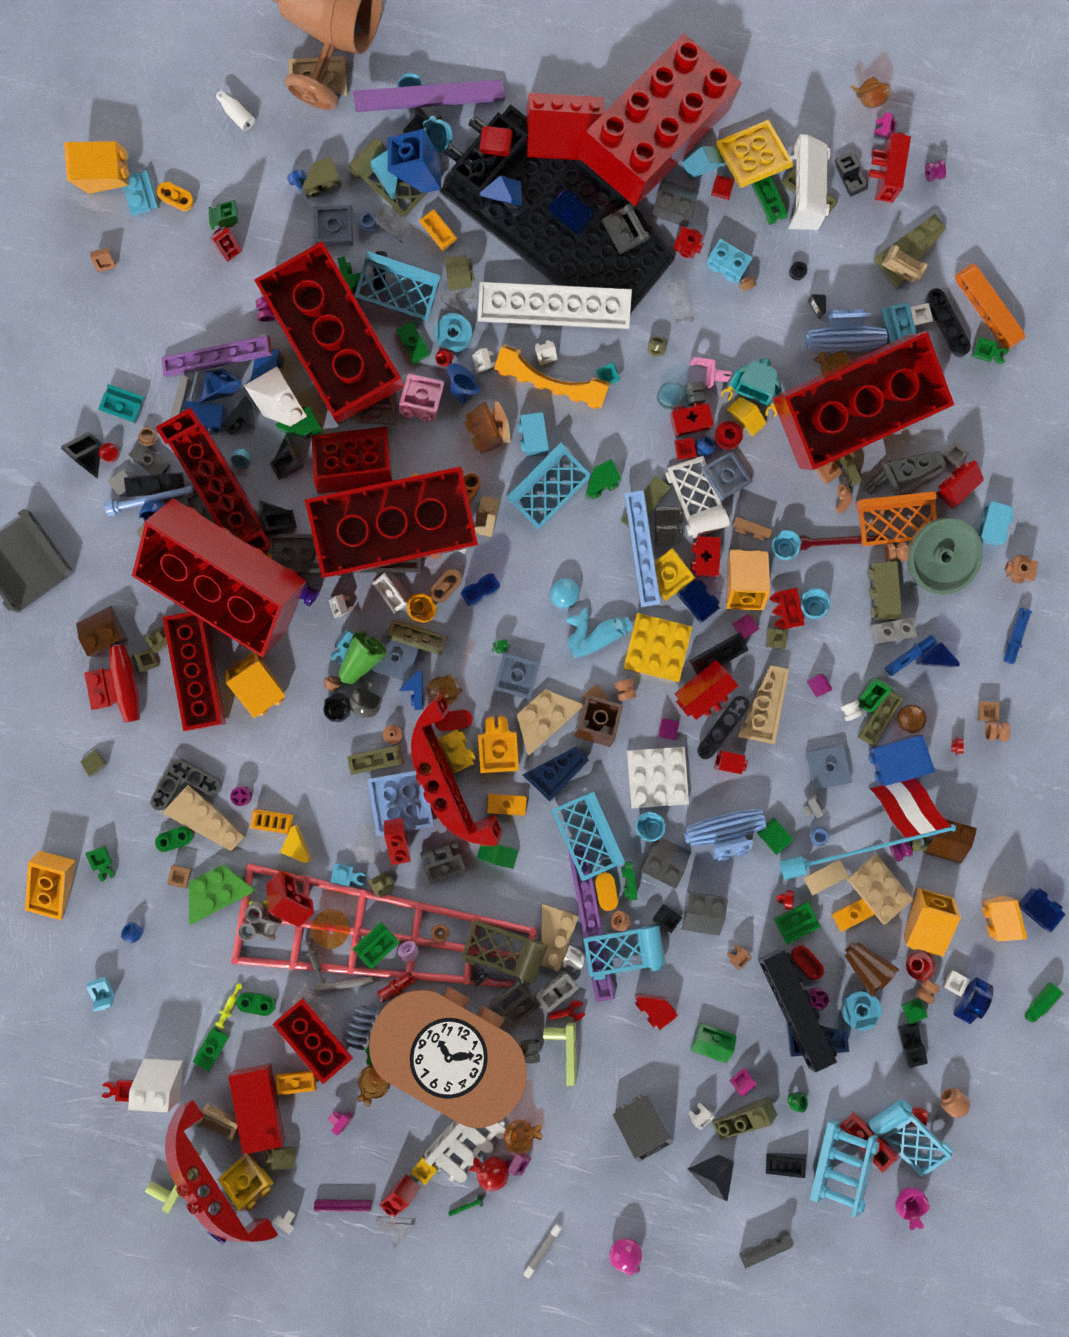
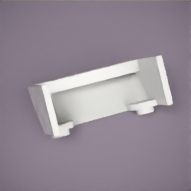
[788,134,830,230]

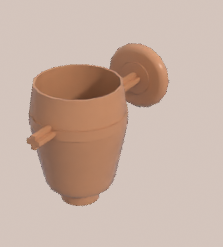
[272,0,383,110]

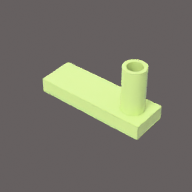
[543,1022,577,1086]
[145,1154,201,1213]

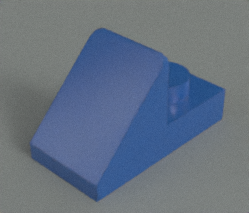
[399,671,424,710]

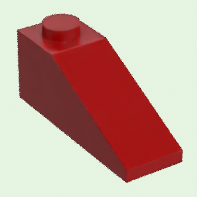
[210,227,242,262]
[840,1112,901,1173]

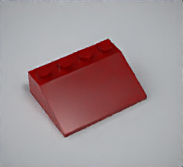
[526,92,605,160]
[312,426,393,494]

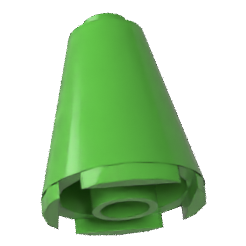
[338,631,387,685]

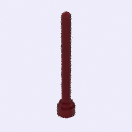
[799,535,888,551]

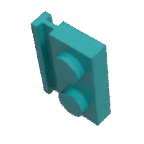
[98,384,145,424]

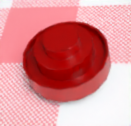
[714,421,743,450]
[906,951,935,980]

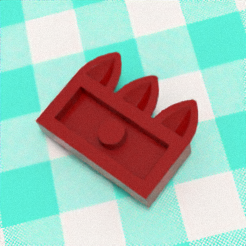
[769,588,805,629]

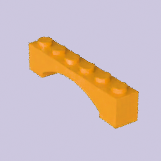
[494,344,611,409]

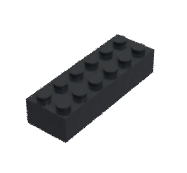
[757,950,837,1072]

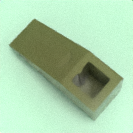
[712,1097,778,1140]

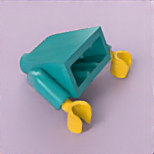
[721,358,782,418]

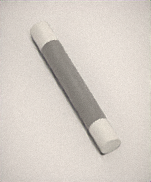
[523,1224,562,1278]

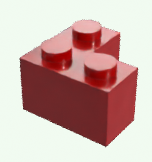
[266,870,314,927]

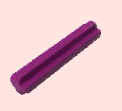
[314,1199,372,1212]

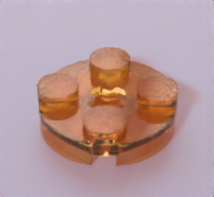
[311,909,351,949]

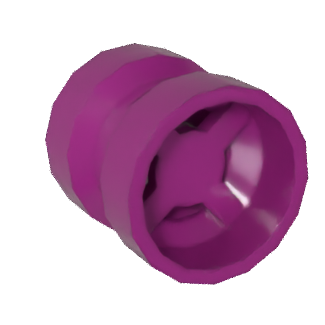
[255,297,276,322]

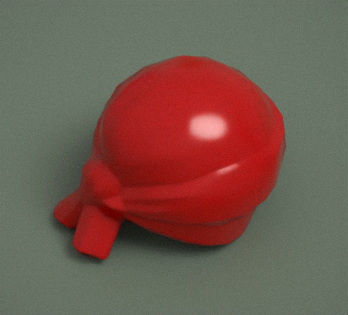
[469,1156,509,1192]

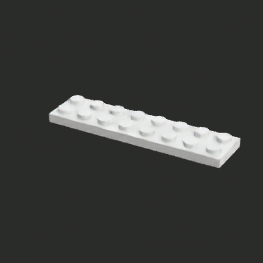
[478,282,632,329]

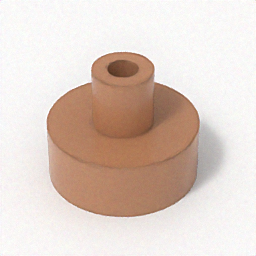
[383,725,403,744]
[611,911,631,932]

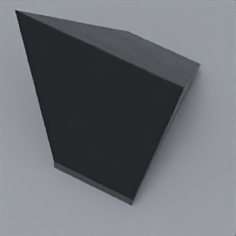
[61,432,103,479]
[270,434,305,480]
[259,500,297,534]
[687,1155,734,1201]

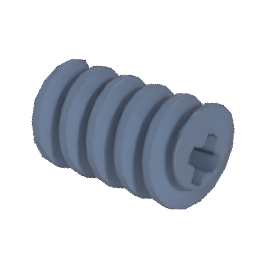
[342,1005,378,1050]

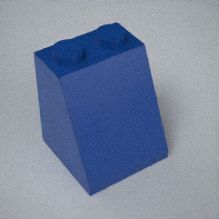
[387,129,441,193]
[868,735,935,786]

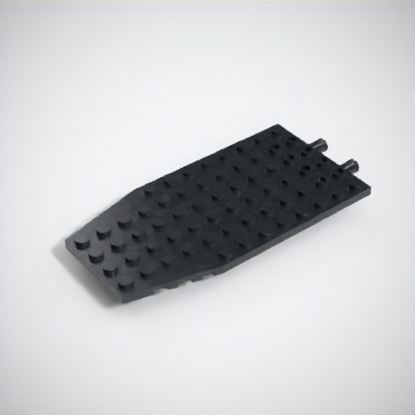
[439,104,675,315]

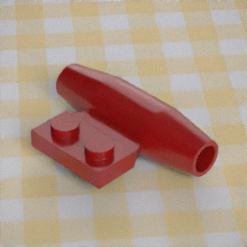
[84,644,140,723]

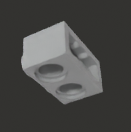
[870,618,917,645]
[536,970,579,1013]

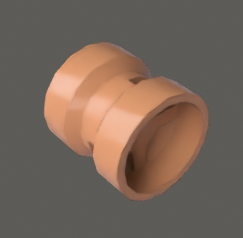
[884,542,908,562]
[614,678,637,702]
[985,721,1011,741]
[915,980,941,1004]

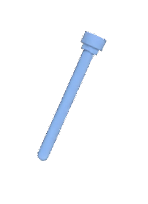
[104,486,196,516]

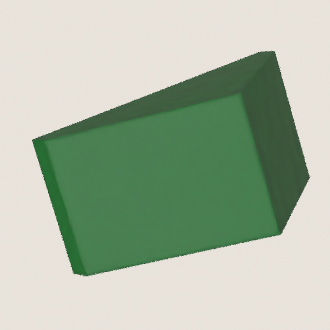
[857,678,893,714]
[477,844,519,869]

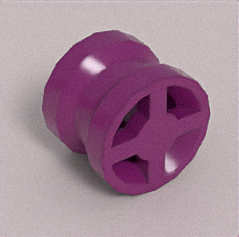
[925,160,946,182]
[230,786,252,806]
[889,838,913,862]
[808,987,829,1010]

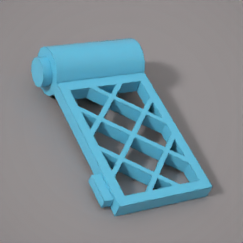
[583,925,666,980]
[869,1099,953,1177]

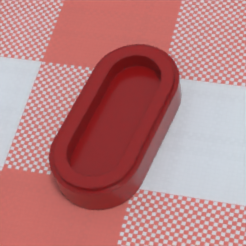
[434,709,473,731]
[791,945,824,980]

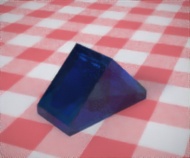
[916,642,960,667]

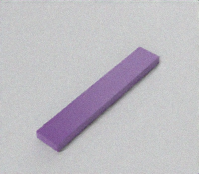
[161,335,272,377]

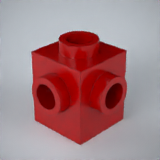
[673,226,704,259]

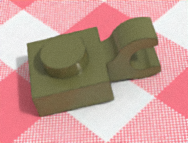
[839,452,862,488]

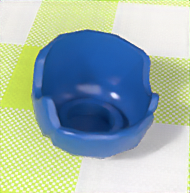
[139,500,165,522]

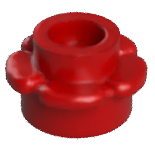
[435,348,454,367]
[951,737,964,755]

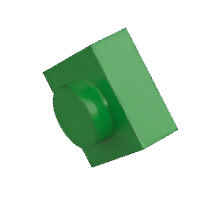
[901,998,928,1024]

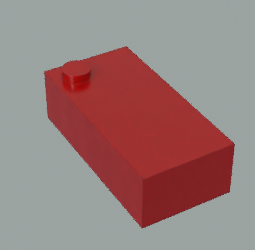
[228,1063,286,1155]

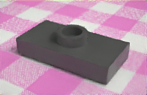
[128,442,170,475]

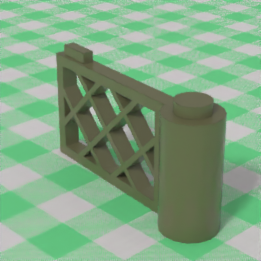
[348,137,427,218]
[462,920,547,986]

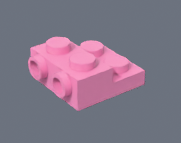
[399,373,445,422]

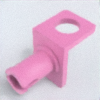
[689,357,732,389]

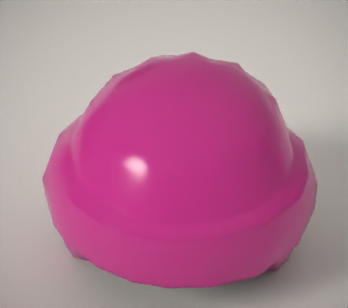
[895,1187,930,1230]
[609,1238,642,1276]

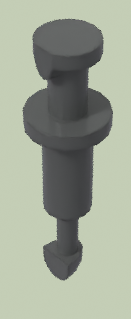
[303,939,326,984]

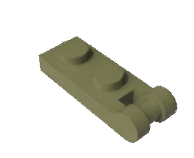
[347,745,404,775]

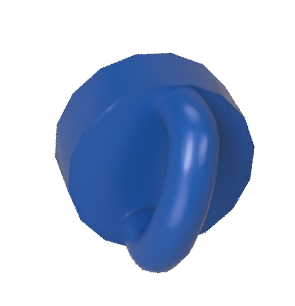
[287,169,307,190]
[695,436,716,457]
[121,922,143,943]

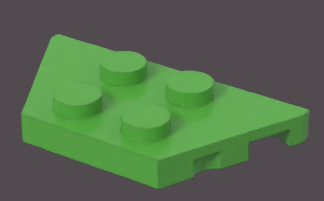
[189,864,257,925]

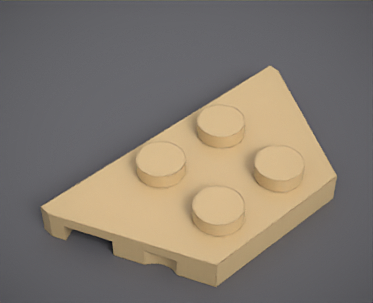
[517,689,583,755]

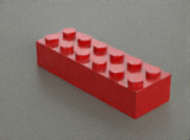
[162,612,226,731]

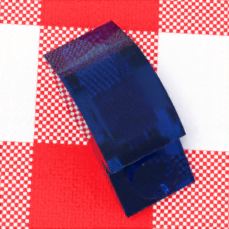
[953,977,993,1024]

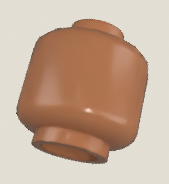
[940,1088,970,1118]

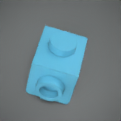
[86,977,115,1012]

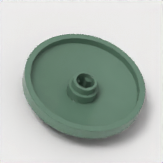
[907,518,983,595]

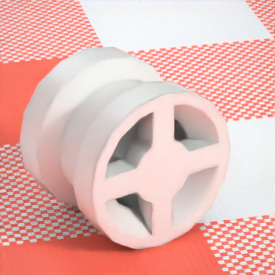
[840,700,864,721]

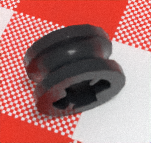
[789,261,807,280]
[469,968,489,987]

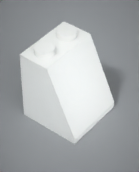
[244,367,307,426]
[128,1058,183,1112]

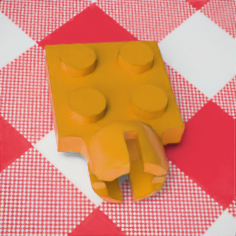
[478,716,519,773]

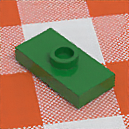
[396,321,430,364]
[193,1026,230,1072]

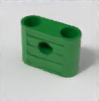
[756,817,794,855]

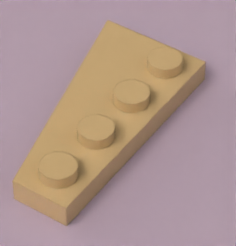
[736,665,789,744]
[162,784,246,851]

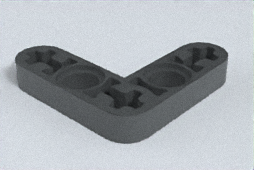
[150,759,222,810]

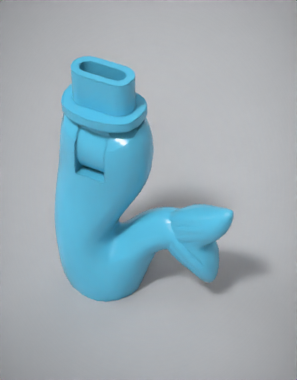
[565,607,633,658]

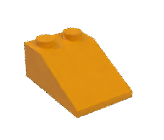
[25,850,76,920]

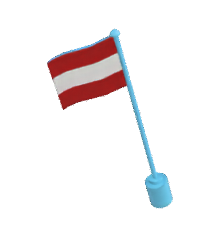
[779,778,956,880]

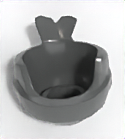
[349,679,382,718]

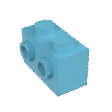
[706,239,752,283]

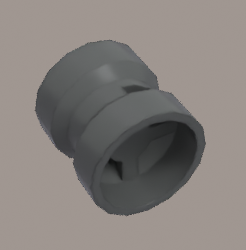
[684,382,706,406]
[521,1039,540,1064]

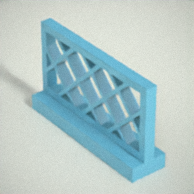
[354,251,441,321]
[505,442,592,530]
[551,791,625,881]

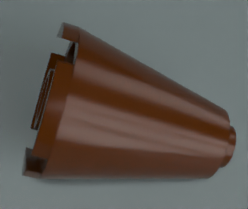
[844,942,899,997]

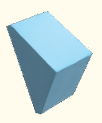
[682,146,724,180]

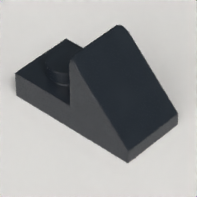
[403,107,442,134]
[222,396,255,435]

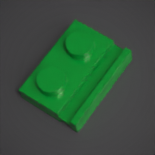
[209,200,239,230]
[773,901,821,945]
[352,921,400,969]

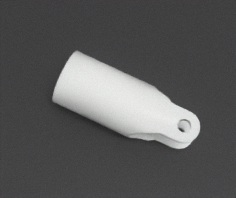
[216,91,255,131]

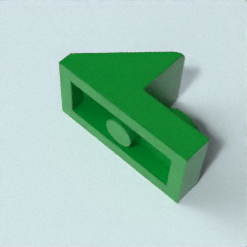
[337,256,365,295]

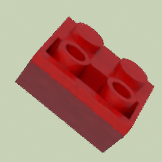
[936,460,984,509]

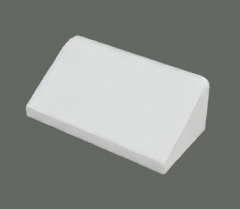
[372,572,411,614]

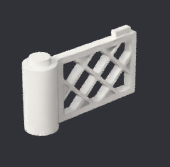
[665,456,730,539]

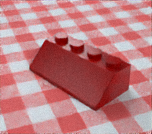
[272,998,353,1084]

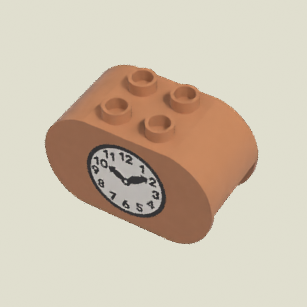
[369,986,527,1128]

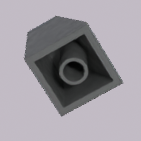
[612,1095,673,1162]

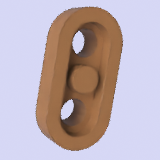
[430,569,462,603]

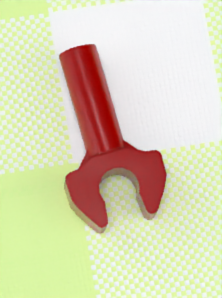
[548,1000,585,1021]

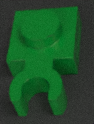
[971,337,1009,364]
[85,845,115,882]

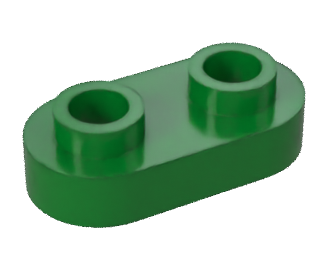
[155,826,194,852]
[621,861,637,901]
[236,992,276,1016]

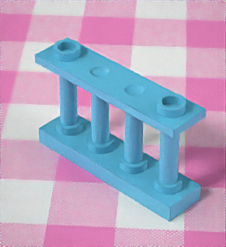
[810,1120,879,1217]

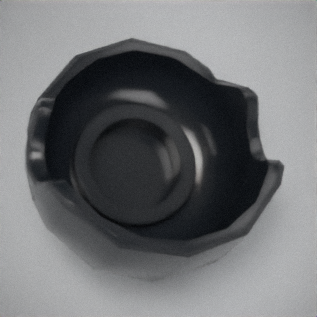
[323,692,351,722]

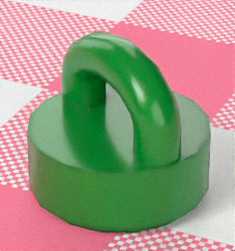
[787,1092,808,1113]

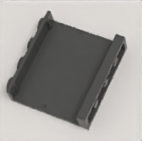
[0,509,75,613]

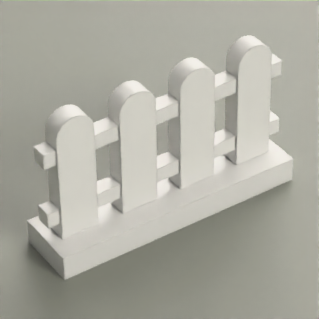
[424,1120,507,1183]

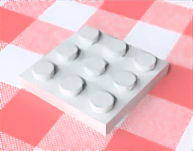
[627,747,689,808]

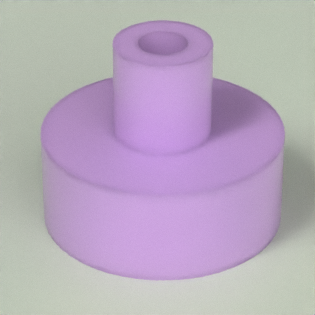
[398,941,419,962]

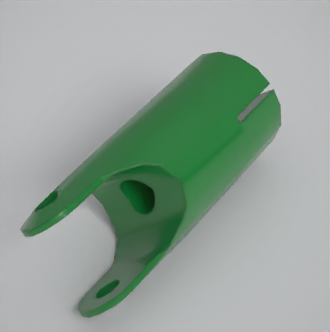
[1025,982,1064,1023]

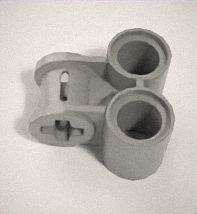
[238,901,282,941]

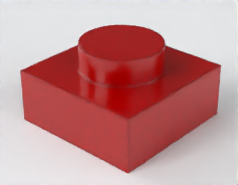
[711,175,735,200]
[674,438,697,461]

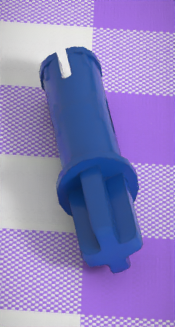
[1003,608,1032,664]
[884,635,937,676]

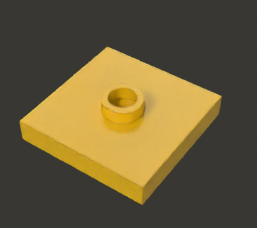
[655,548,696,602]

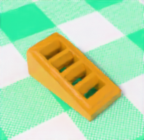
[250,808,294,834]

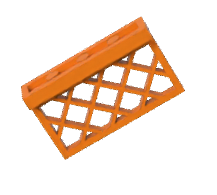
[855,491,937,547]

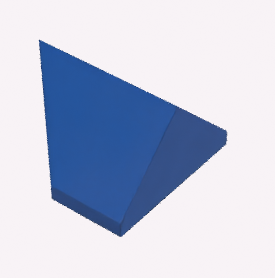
[480,176,522,206]
[199,368,242,403]

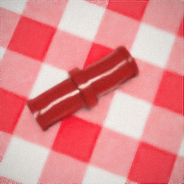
[377,972,415,1002]

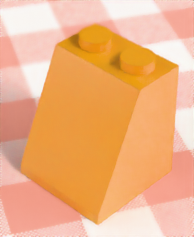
[64,141,129,194]
[726,549,770,611]
[225,652,286,718]
[904,887,961,957]

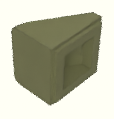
[131,649,159,674]
[80,749,108,777]

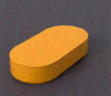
[595,872,618,911]

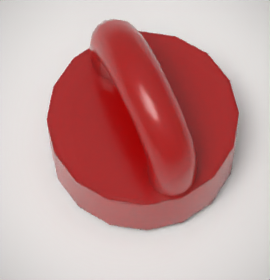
[99,443,120,463]
[776,890,794,910]

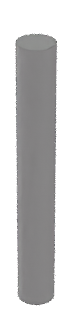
[314,976,373,993]

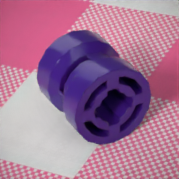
[300,582,320,607]

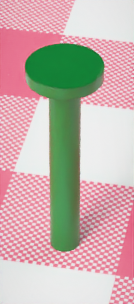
[448,1195,483,1216]

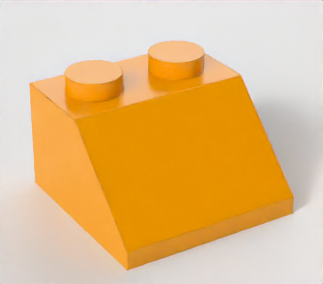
[981,896,1027,941]

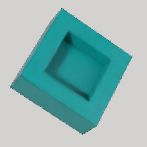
[595,362,621,385]

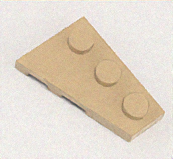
[288,56,347,96]
[541,903,578,972]

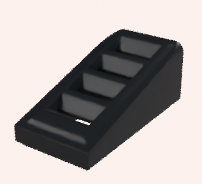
[766,1153,807,1178]

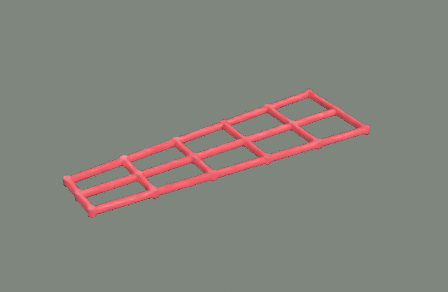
[231,864,537,988]

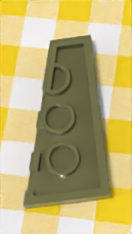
[873,214,946,289]

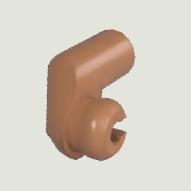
[835,484,852,514]

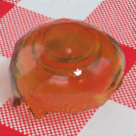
[897,704,927,734]

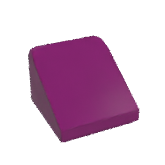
[732,614,760,639]
[807,673,832,697]
[657,718,679,741]

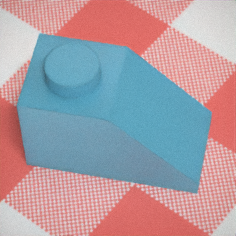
[370,150,399,200]

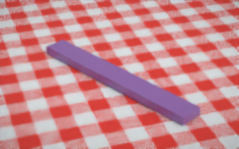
[353,80,505,112]
[568,846,615,1002]

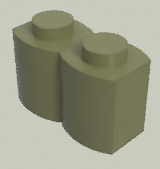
[444,254,475,290]

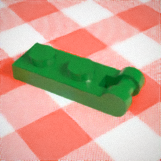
[751,176,788,225]

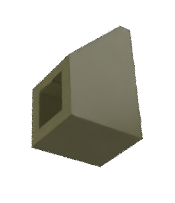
[302,156,342,198]

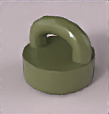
[648,337,668,356]
[910,837,929,852]

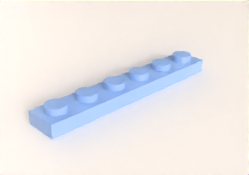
[624,490,661,607]

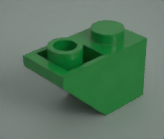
[275,406,322,439]
[585,459,622,500]

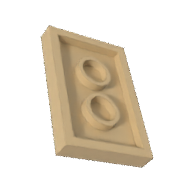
[846,854,913,925]

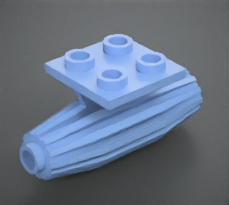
[804,309,887,353]
[683,809,766,861]

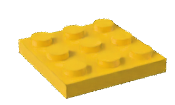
[717,120,793,188]
[623,613,693,682]

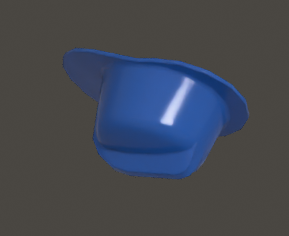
[446,363,480,404]

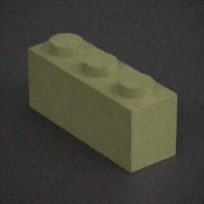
[867,561,902,622]

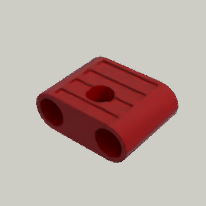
[479,126,512,156]

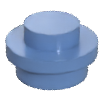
[359,212,378,232]
[809,827,829,846]

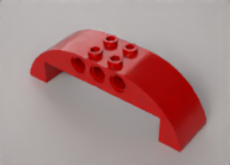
[155,408,272,551]
[411,693,503,846]
[165,1100,278,1242]

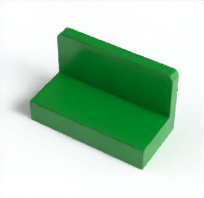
[691,1023,737,1063]

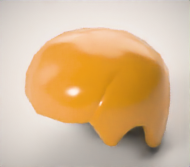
[406,593,437,623]

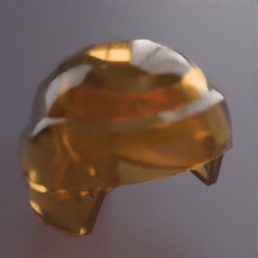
[851,77,891,108]
[813,350,852,374]
[427,674,463,705]
[357,1065,390,1107]
[503,1119,542,1154]

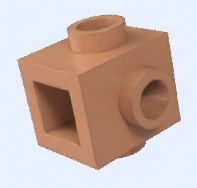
[1005,555,1038,584]

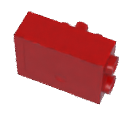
[868,132,911,203]
[674,660,738,720]

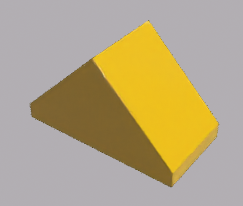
[726,397,766,437]
[280,825,311,863]

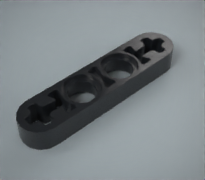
[925,288,971,357]
[697,696,750,759]

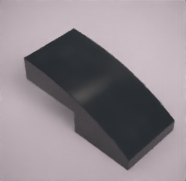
[835,151,868,197]
[897,1022,928,1068]

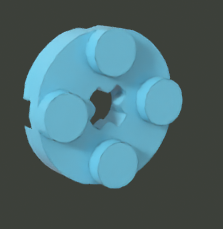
[434,313,472,353]
[841,990,882,1031]

